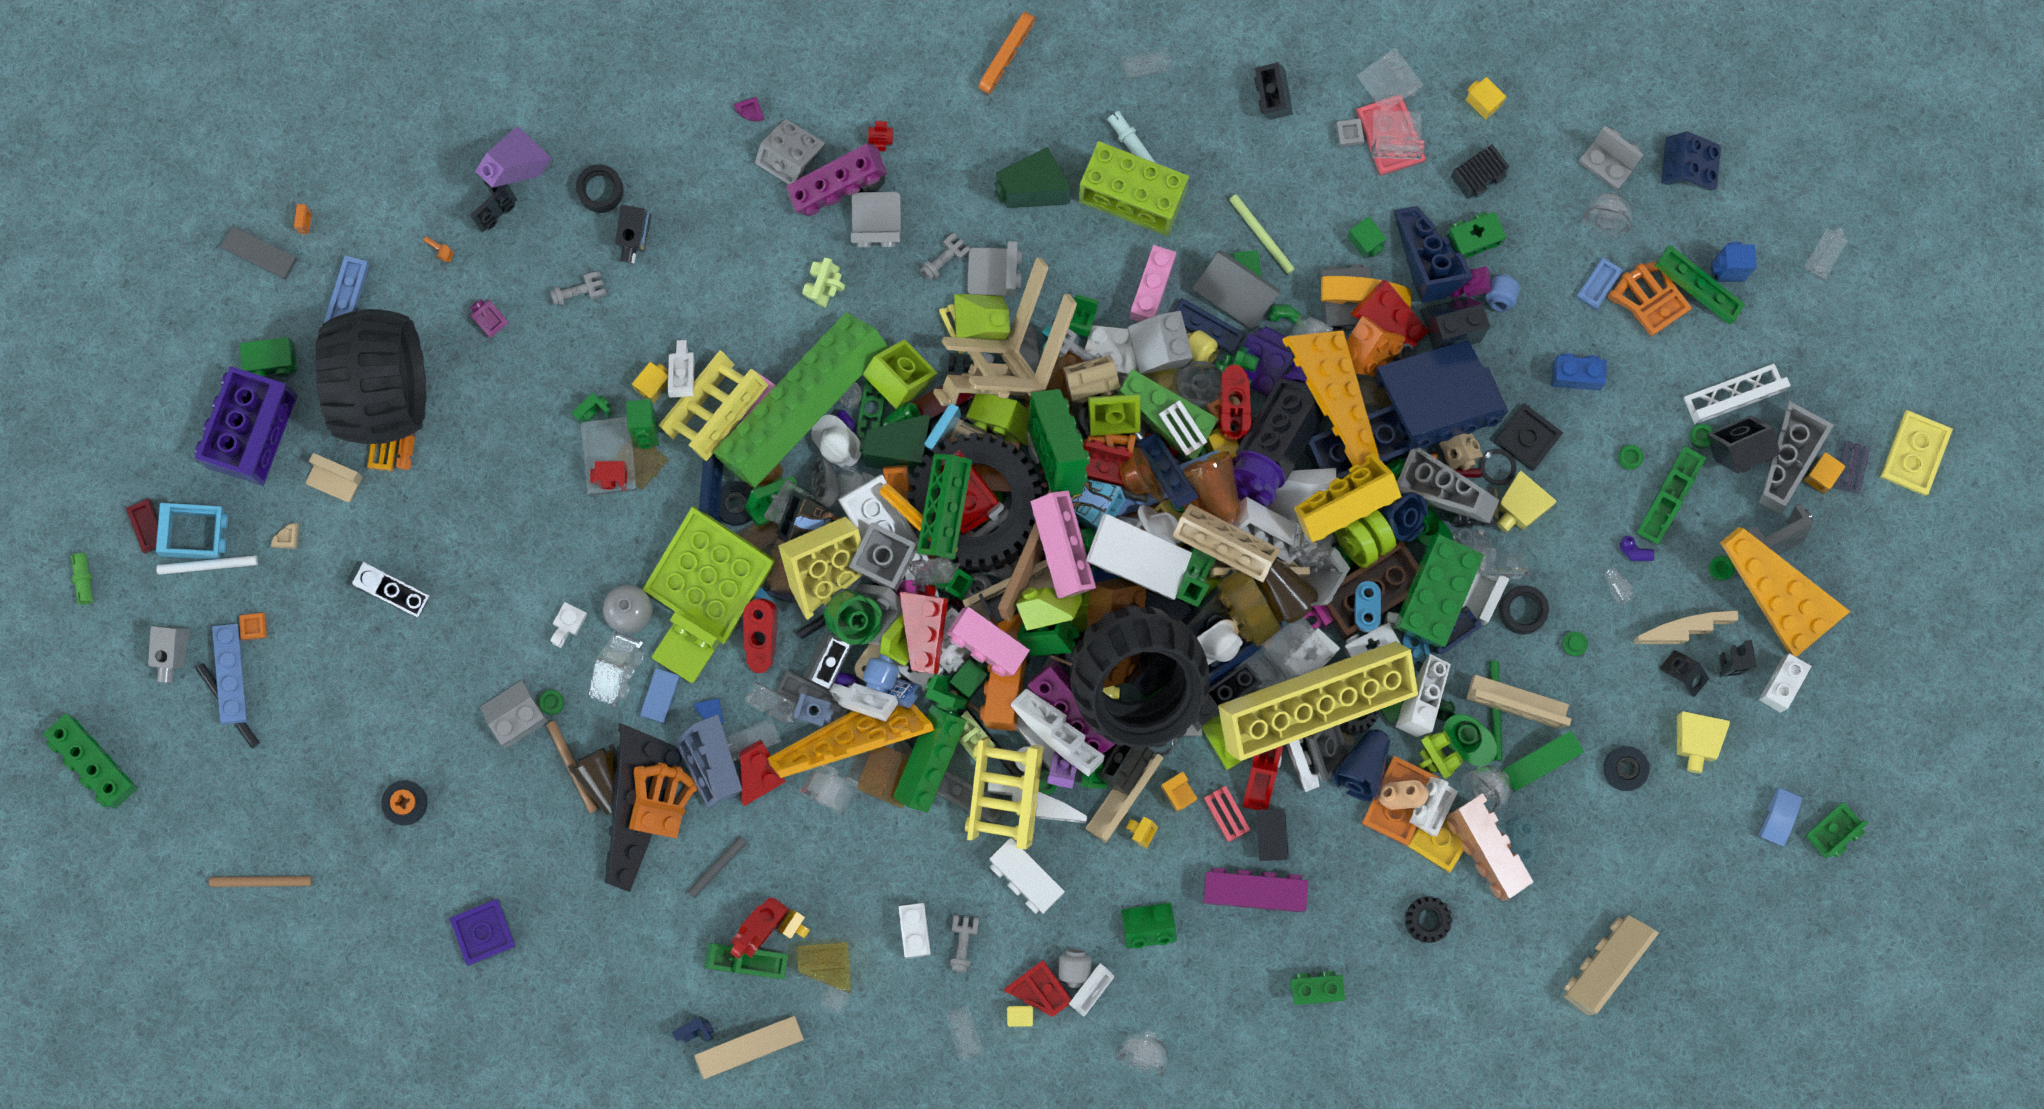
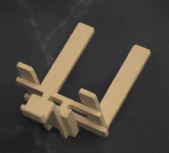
[933,258,1077,406]

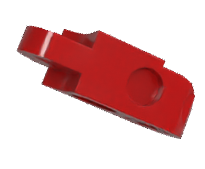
[1218,365,1251,442]
[743,598,778,673]
[730,897,790,959]

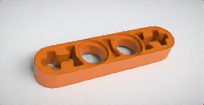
[978,11,1036,95]

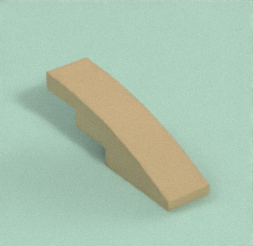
[1634,611,1738,644]
[694,1016,804,1080]

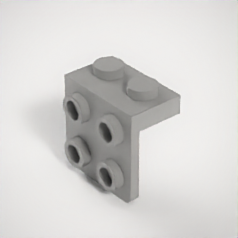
[851,192,901,247]
[967,241,1022,297]
[1295,548,1350,606]

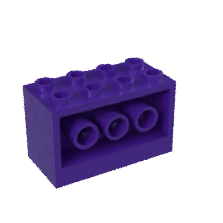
[195,366,298,486]

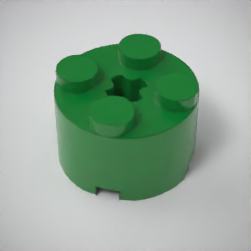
[823,589,882,645]

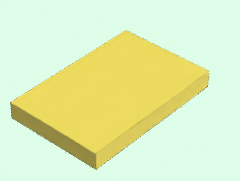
[1880,410,1953,496]

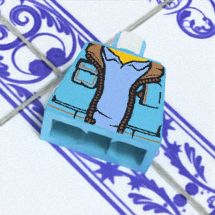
[1070,480,1126,534]

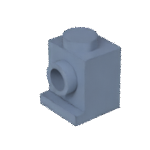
[793,693,834,727]

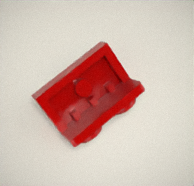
[1083,440,1133,487]

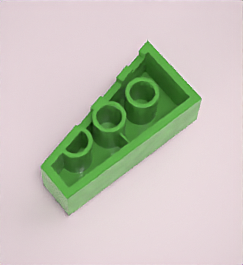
[1116,369,1218,462]

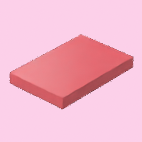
[1356,95,1426,176]

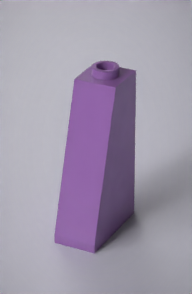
[475,127,552,187]

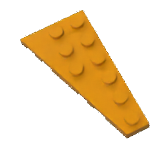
[1282,331,1380,466]
[1720,527,1851,657]
[767,703,934,778]

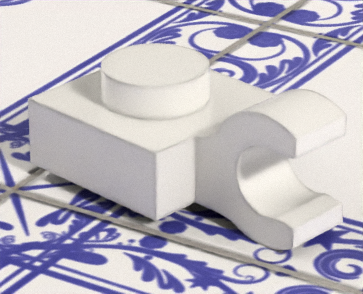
[550,602,587,648]

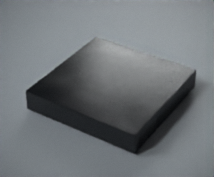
[1494,403,1563,471]

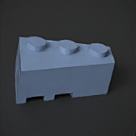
[675,715,742,809]

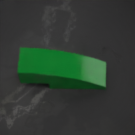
[1502,730,1584,792]
[704,943,788,980]

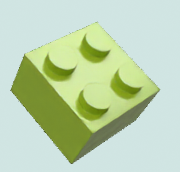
[863,339,938,409]

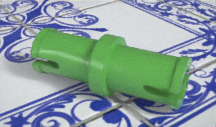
[70,553,94,605]

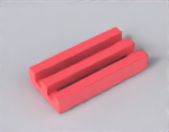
[1204,786,1250,842]

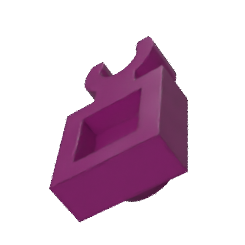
[1450,266,1491,298]

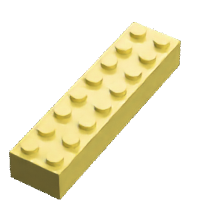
[1218,641,1418,761]

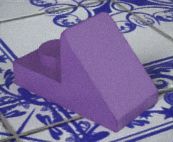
[1047,751,1077,788]

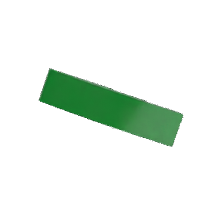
[1636,446,1707,545]

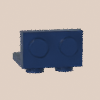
[1661,131,1721,191]

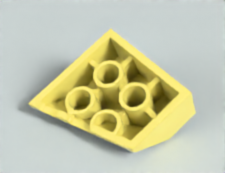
[779,516,862,620]

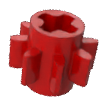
[868,121,893,152]

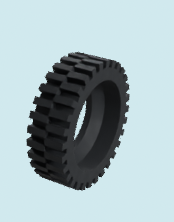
[907,433,1044,573]

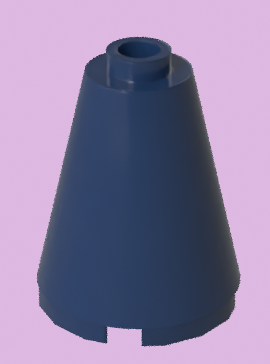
[1377,492,1428,542]
[1331,729,1390,801]

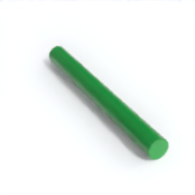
[1489,661,1503,761]

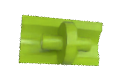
[1418,731,1463,779]

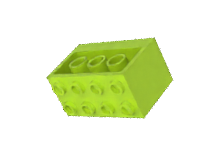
[1079,141,1189,237]

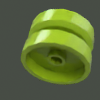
[1334,510,1396,568]

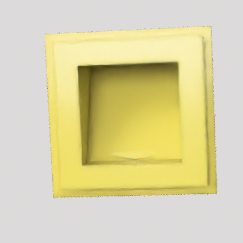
[1007,1006,1033,1027]

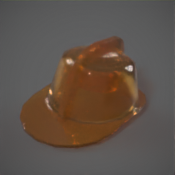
[1118,447,1164,502]

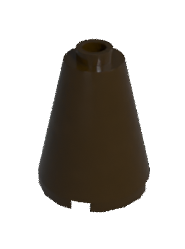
[1258,555,1318,624]
[568,744,618,816]

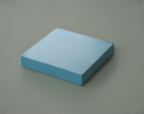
[924,403,962,455]

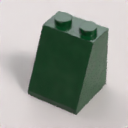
[994,147,1071,208]
[859,415,932,475]

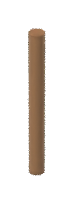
[546,721,599,814]
[209,876,312,887]

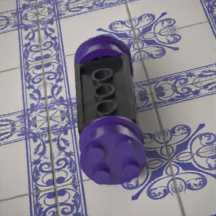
[1226,361,1324,506]

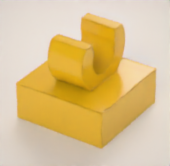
[1126,817,1159,849]
[778,909,810,939]

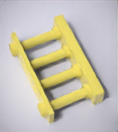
[658,350,768,461]
[965,737,1044,850]

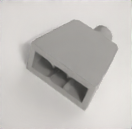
[148,626,190,683]

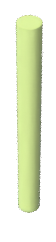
[1229,194,1295,275]

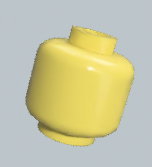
[1187,330,1219,367]

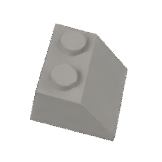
[1127,311,1193,374]
[849,522,918,592]
[480,680,549,749]

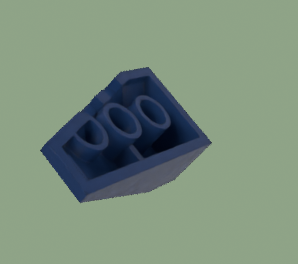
[1394,206,1473,303]

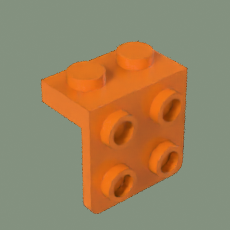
[1346,316,1405,377]

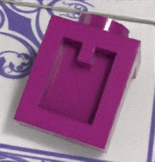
[468,299,509,338]

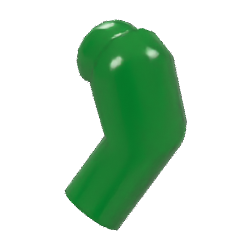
[1267,304,1305,327]

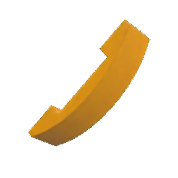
[1321,276,1411,309]

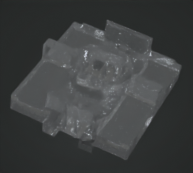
[764,480,814,525]

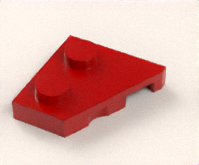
[739,740,786,806]
[1004,960,1072,1017]

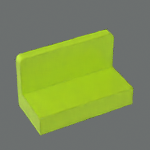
[880,613,910,665]

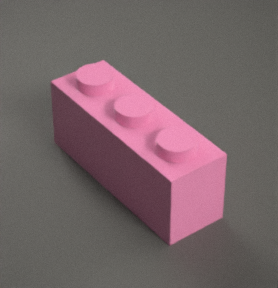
[1130,245,1176,322]
[946,607,1030,677]

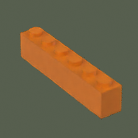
[980,613,1028,731]

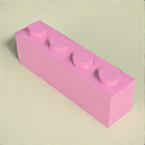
[1030,491,1096,599]

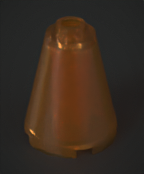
[1183,451,1241,523]

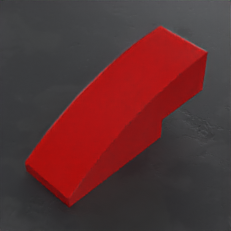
[1242,745,1283,810]

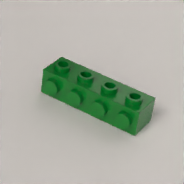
[893,705,967,813]
[43,713,138,809]

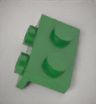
[744,476,798,526]
[925,674,969,712]
[1804,802,1868,859]
[1121,903,1177,949]
[1289,971,1345,1005]

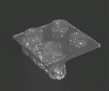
[1356,48,1424,113]

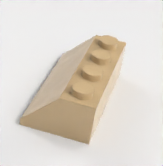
[1563,915,1659,1015]

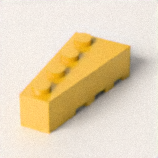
[1294,453,1402,543]

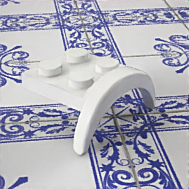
[1081,326,1139,377]

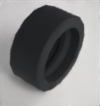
[576,164,624,213]
[1499,585,1549,635]

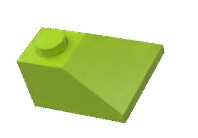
[954,294,1010,340]
[1088,395,1140,436]
[1016,587,1084,630]

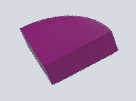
[734,97,764,122]

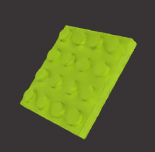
[643,506,777,644]

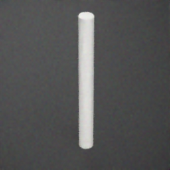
[157,555,258,575]

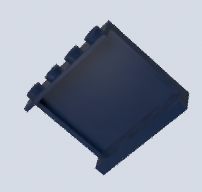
[1375,340,1505,450]

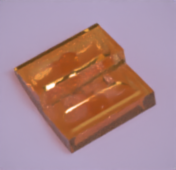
[856,746,909,810]

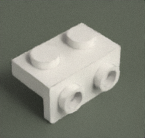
[1409,777,1458,837]

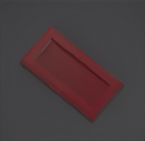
[126,498,159,554]

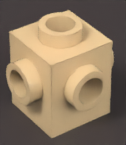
[1439,433,1483,471]

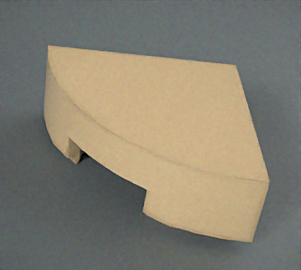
[271,523,299,549]

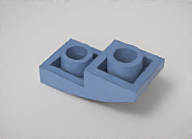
[1759,787,1802,846]

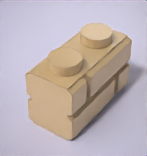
[1063,355,1120,403]

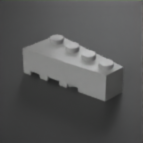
[1397,448,1499,523]

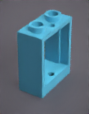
[156,503,228,559]

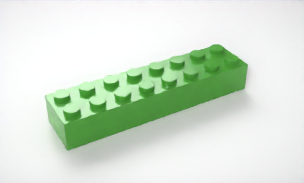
[713,312,888,488]

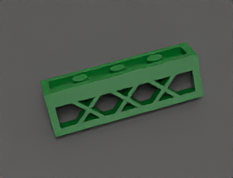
[917,454,972,559]

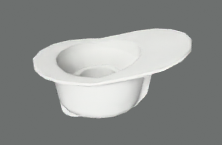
[811,414,861,468]
[1137,505,1182,546]
[1197,619,1243,665]

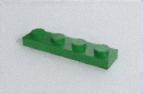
[1654,245,1745,325]

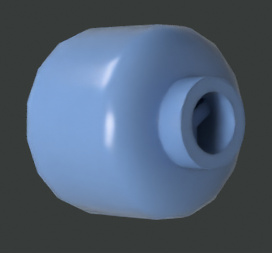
[1486,274,1519,312]
[863,654,899,693]

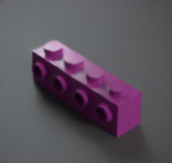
[786,143,887,216]
[1028,660,1115,754]
[1203,868,1308,913]

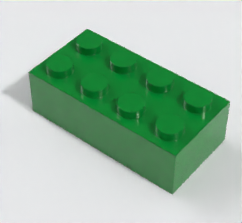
[1027,389,1090,496]
[1393,534,1484,648]

